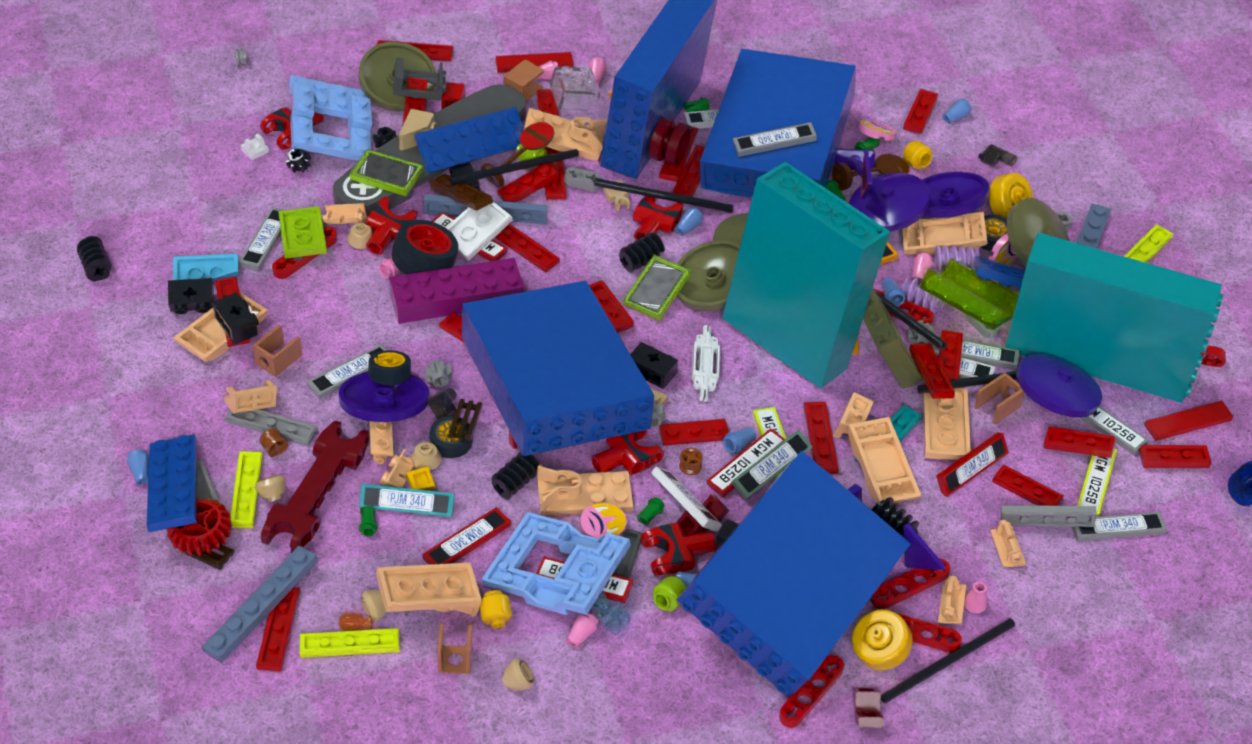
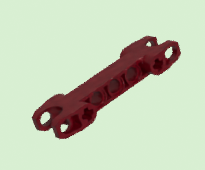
[261,420,370,553]

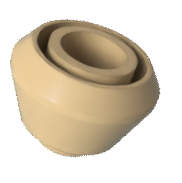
[347,223,373,249]
[411,442,442,471]
[254,474,286,502]
[360,590,387,622]
[502,658,534,691]

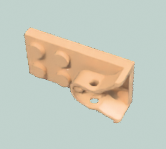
[523,108,607,161]
[537,465,633,516]
[376,563,482,617]

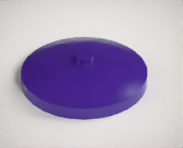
[922,172,990,218]
[849,173,931,232]
[1016,354,1102,418]
[339,372,429,422]

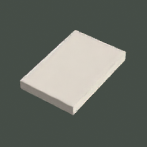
[446,202,513,261]

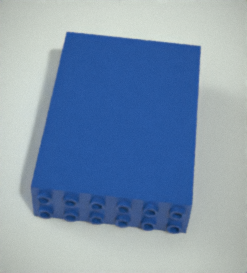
[600,0,717,179]
[700,48,856,198]
[462,280,654,456]
[676,451,910,697]

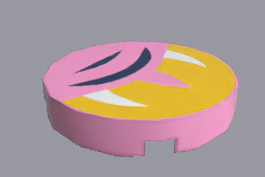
[858,119,897,141]
[989,233,1017,266]
[580,502,627,539]

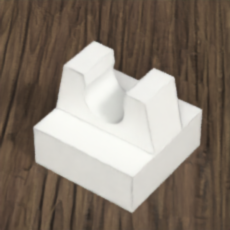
[241,134,269,160]

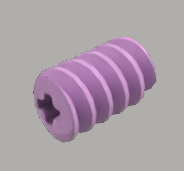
[934,245,979,273]
[902,276,948,314]

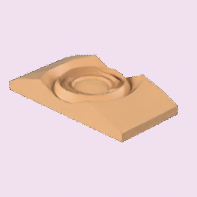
[902,212,987,256]
[174,291,268,362]
[847,417,922,503]

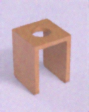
[503,60,544,102]
[252,325,302,377]
[974,373,1025,424]
[437,623,473,674]

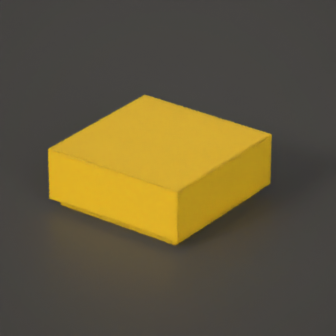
[406,467,436,491]

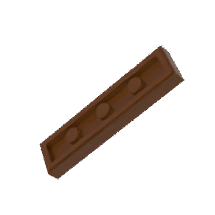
[429,174,493,211]

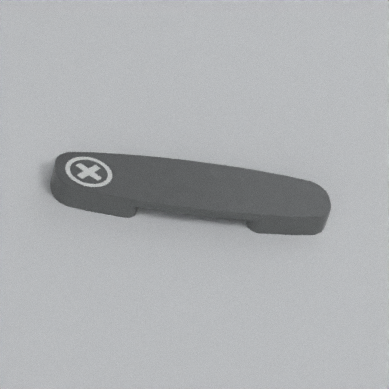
[333,84,526,218]

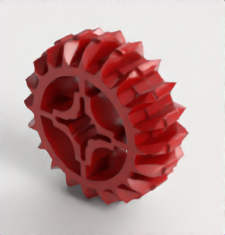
[167,496,232,557]

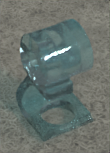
[588,590,631,635]

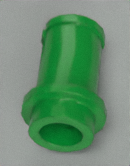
[684,97,710,112]
[854,137,879,150]
[826,180,846,201]
[636,497,665,526]
[359,506,378,537]

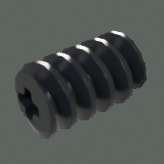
[619,232,665,273]
[77,236,112,282]
[491,452,539,500]
[871,497,919,538]

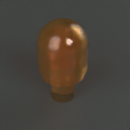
[338,612,373,631]

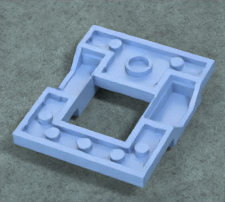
[289,75,372,161]
[481,512,631,615]

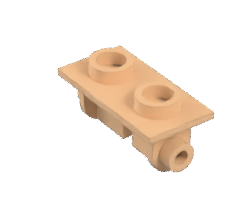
[323,203,368,225]
[369,421,393,464]
[379,449,414,488]
[990,520,1026,568]
[938,576,967,624]

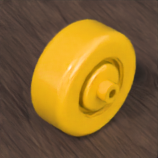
[989,172,1033,219]
[851,610,913,670]

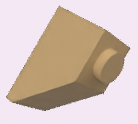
[399,109,437,151]

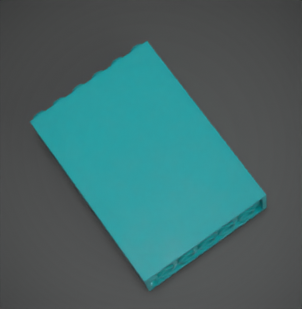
[722,162,890,389]
[1005,232,1224,403]

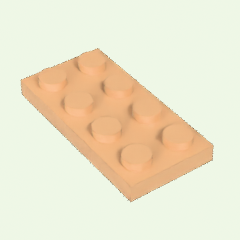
[923,388,971,461]

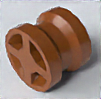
[259,428,288,457]
[679,448,703,475]

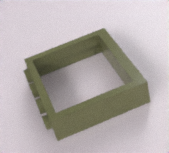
[863,288,923,389]

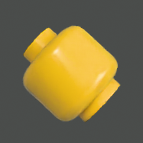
[903,141,933,170]
[479,590,513,629]

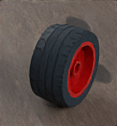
[391,219,459,274]

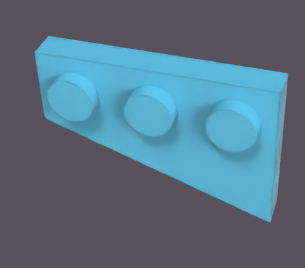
[173,254,239,284]

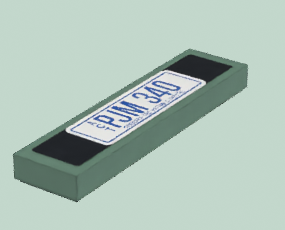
[731,429,813,500]

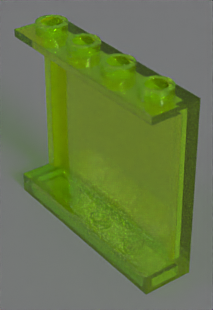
[919,258,1019,329]

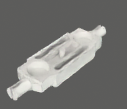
[691,325,720,402]

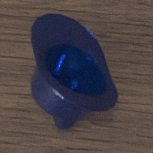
[1228,461,1252,506]

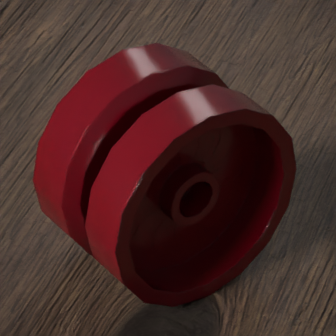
[649,117,692,167]

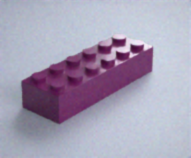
[389,258,524,324]

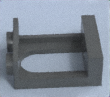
[393,57,446,100]

